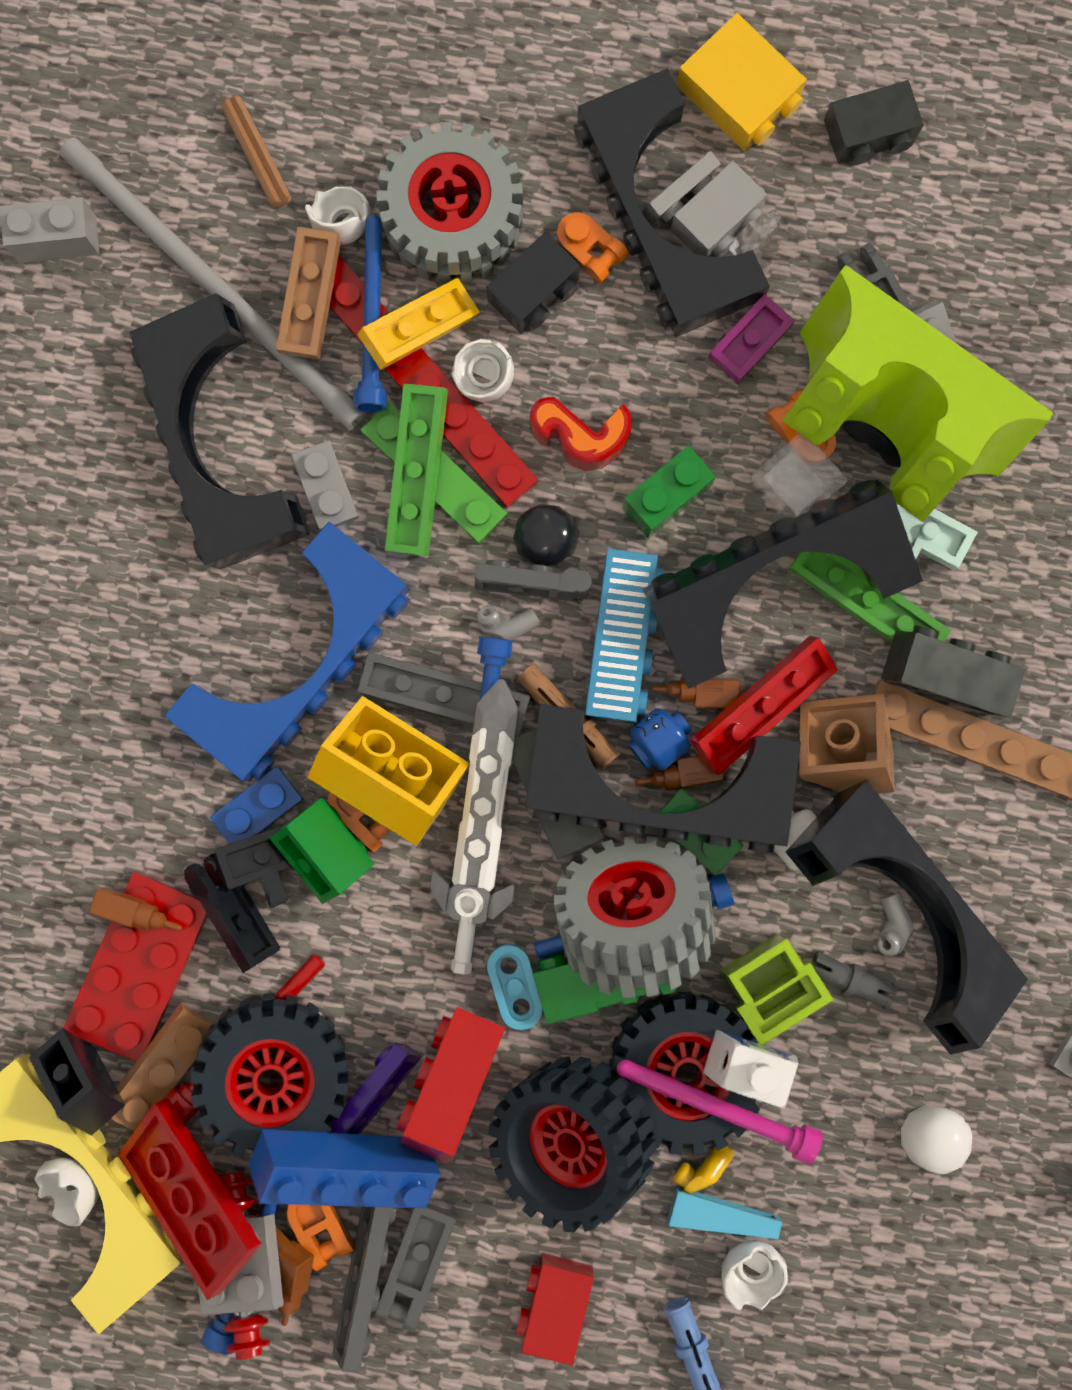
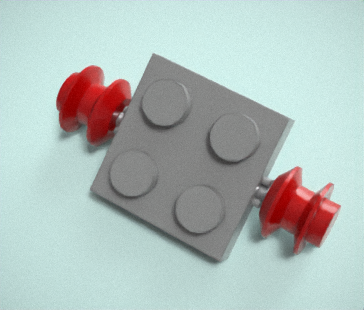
[198,1171,284,1360]

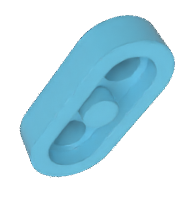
[487,944,543,1030]

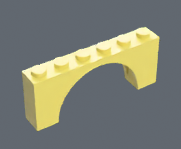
[0,1053,183,1335]

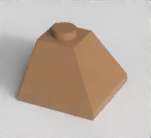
[799,693,895,793]

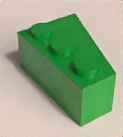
[533,953,676,1024]

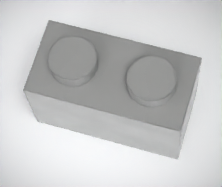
[671,161,768,257]
[0,197,99,263]

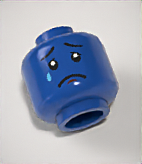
[627,708,692,771]

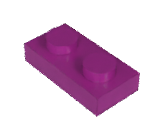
[708,294,795,384]

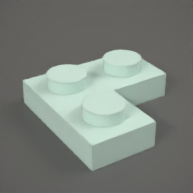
[896,503,978,571]

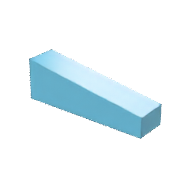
[667,1186,783,1239]

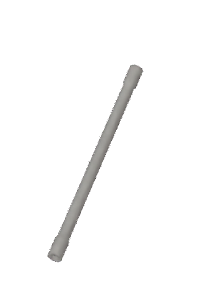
[60,137,366,431]

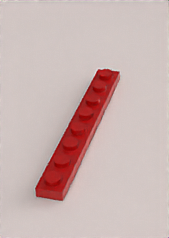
[329,255,538,509]

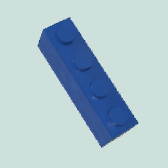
[249,1129,441,1208]

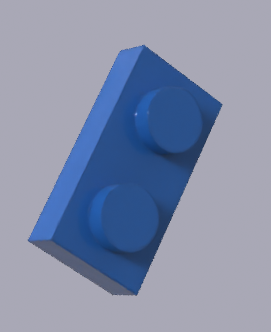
[210,766,304,844]

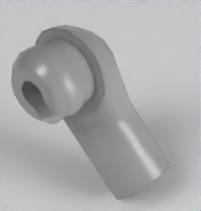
[477,605,540,640]
[877,891,913,956]

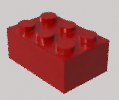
[396,1007,505,1164]

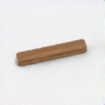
[222,95,291,209]

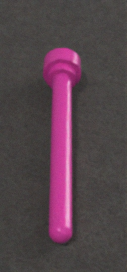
[617,1060,823,1165]

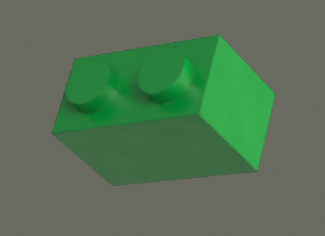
[622,445,716,539]
[269,797,374,904]

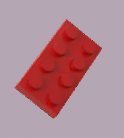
[63,871,208,1062]
[118,1098,261,1300]

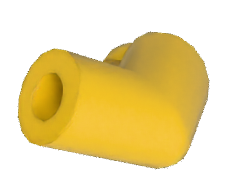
[673,1146,735,1194]

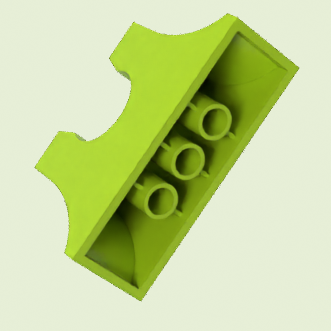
[782,265,1053,522]

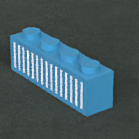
[584,548,664,724]

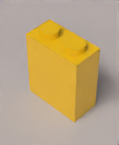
[676,13,807,151]

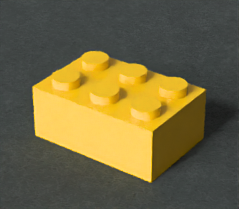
[307,696,470,846]

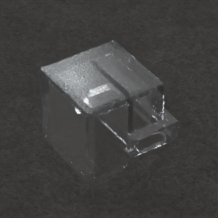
[751,433,849,518]

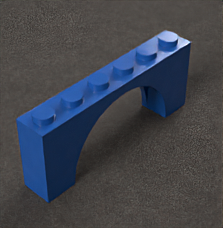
[164,521,410,782]

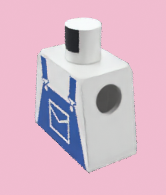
[703,1030,798,1108]

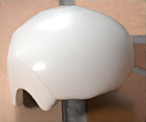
[305,186,372,245]
[452,339,514,403]
[901,1104,973,1174]
[34,1158,99,1226]
[721,1240,788,1310]

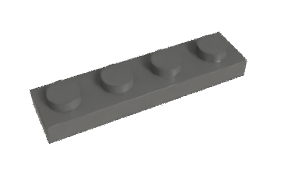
[357,652,530,737]
[332,1206,397,1372]

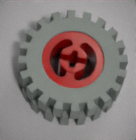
[376,122,523,284]
[554,836,715,998]

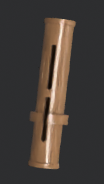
[515,663,621,771]

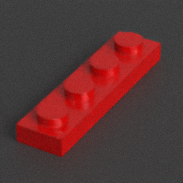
[690,636,838,775]

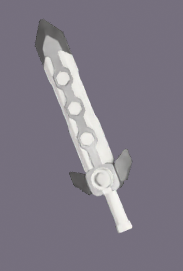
[430,679,519,975]

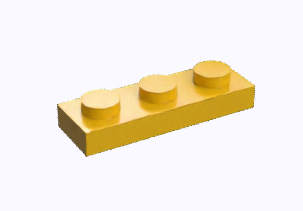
[357,278,480,370]

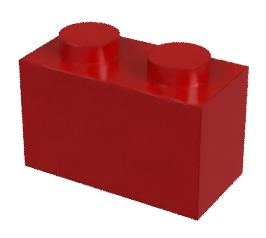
[515,1253,594,1366]

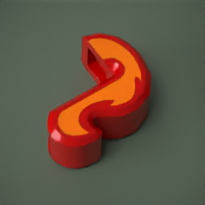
[530,397,631,471]

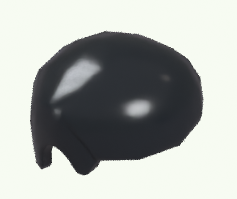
[513,504,579,567]

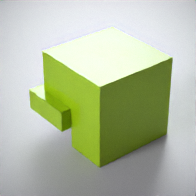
[720,934,834,1045]

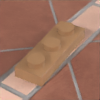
[276,227,341,360]
[111,1003,215,1131]

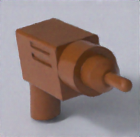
[651,677,741,709]
[635,755,725,791]
[89,887,181,931]
[275,1225,314,1326]

